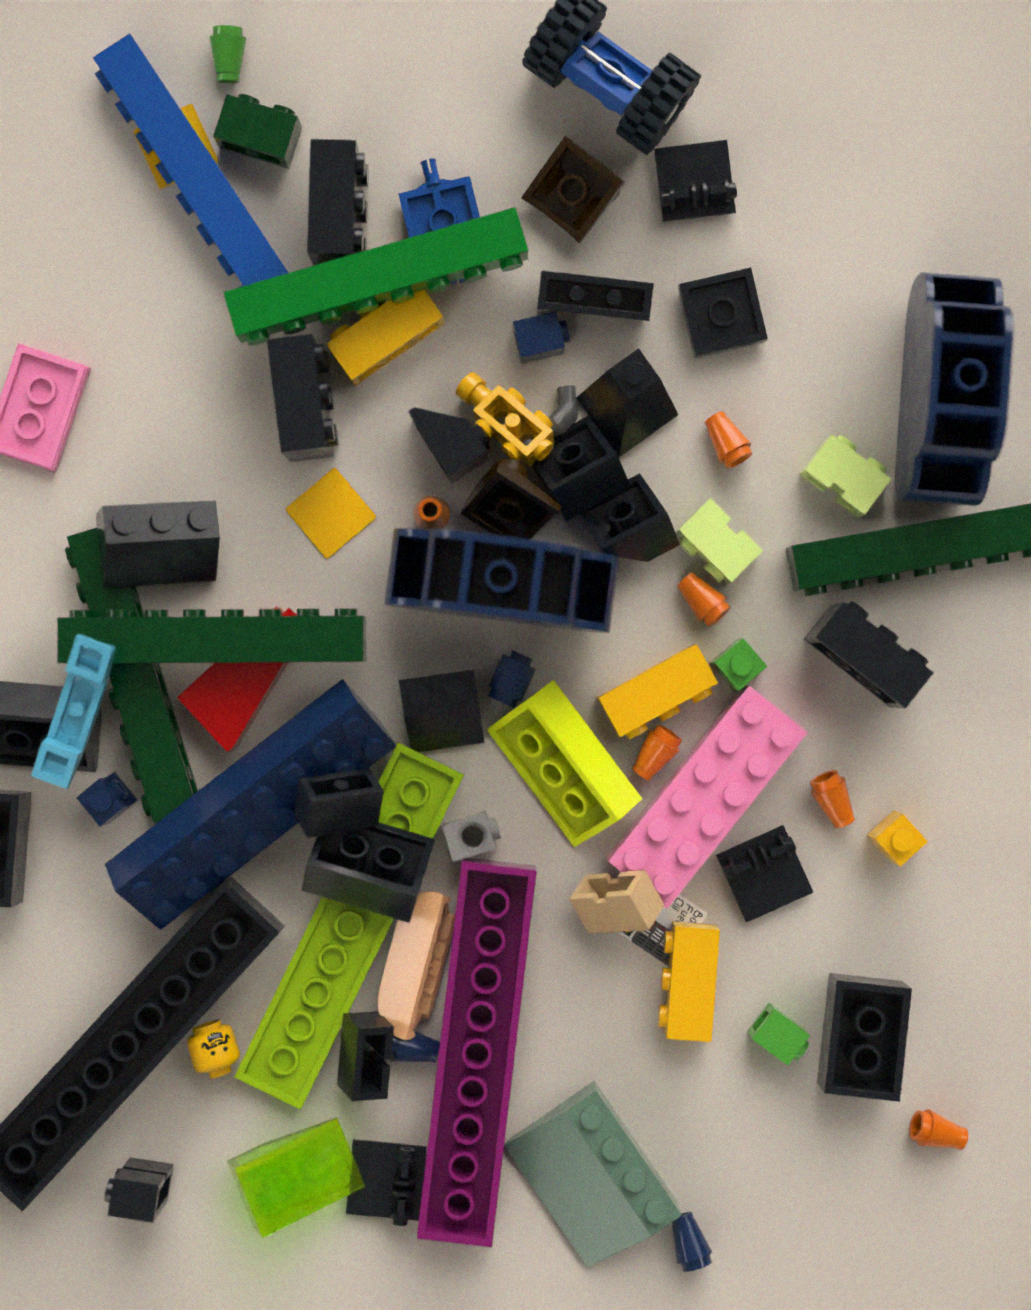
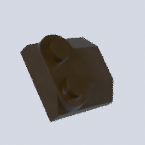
[521,136,625,243]
[460,458,562,540]

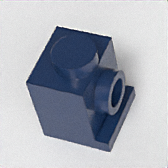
[76,772,138,827]

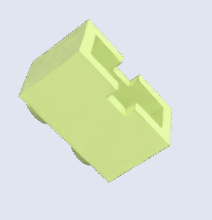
[799,435,891,518]
[675,498,763,584]

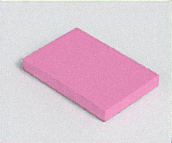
[0,343,91,472]

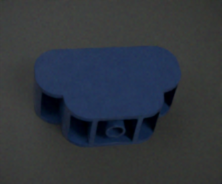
[895,272,1014,506]
[384,528,619,633]

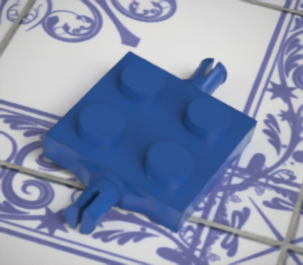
[398,158,480,285]

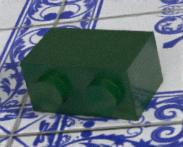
[213,94,302,169]

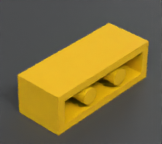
[326,290,445,386]
[597,644,718,740]
[658,921,720,1042]

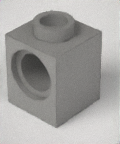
[442,811,501,862]

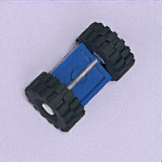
[522,0,701,155]

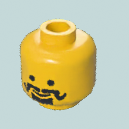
[186,1019,240,1078]

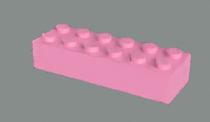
[606,685,808,909]

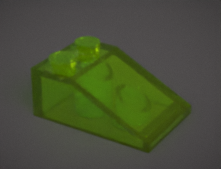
[227,1117,365,1238]

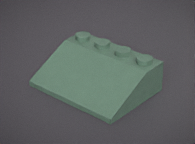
[504,1081,682,1267]

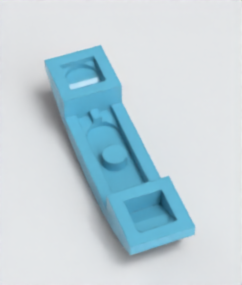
[31,634,115,789]

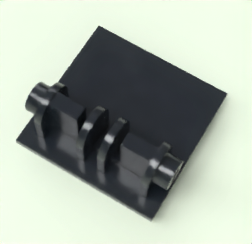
[654,140,737,222]
[716,825,814,923]
[346,1139,427,1226]

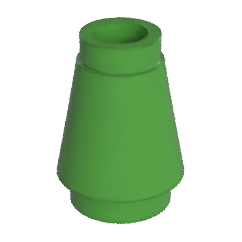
[209,25,246,83]

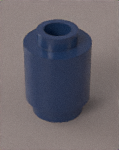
[488,650,536,708]

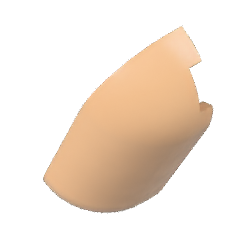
[377,891,455,1041]

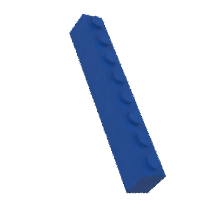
[92,33,288,288]

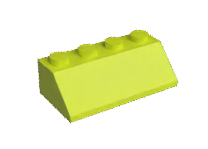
[486,680,642,847]

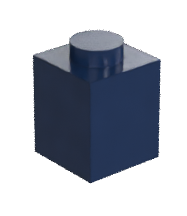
[513,311,570,364]

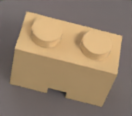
[569,870,664,933]

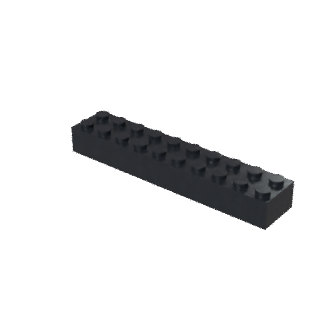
[0,876,285,1212]

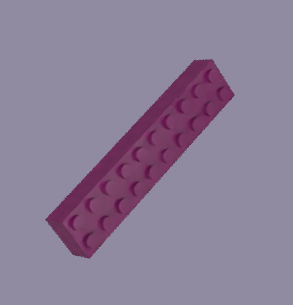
[417,858,537,1247]

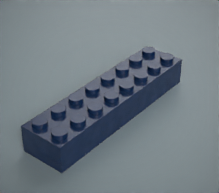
[105,679,396,930]

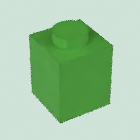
[710,638,768,691]
[747,1002,810,1066]

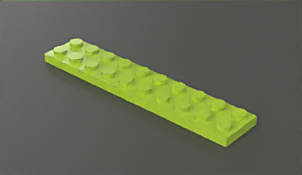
[234,742,465,1110]

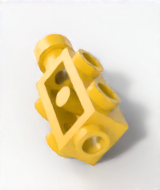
[455,372,554,467]

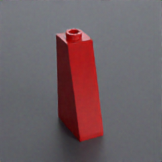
[177,606,297,753]

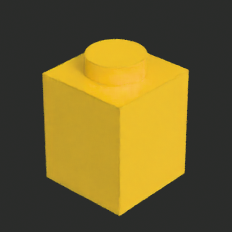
[867,810,928,867]

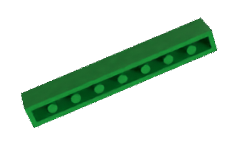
[223,207,529,345]

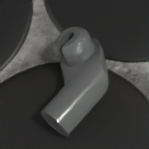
[547,385,578,437]

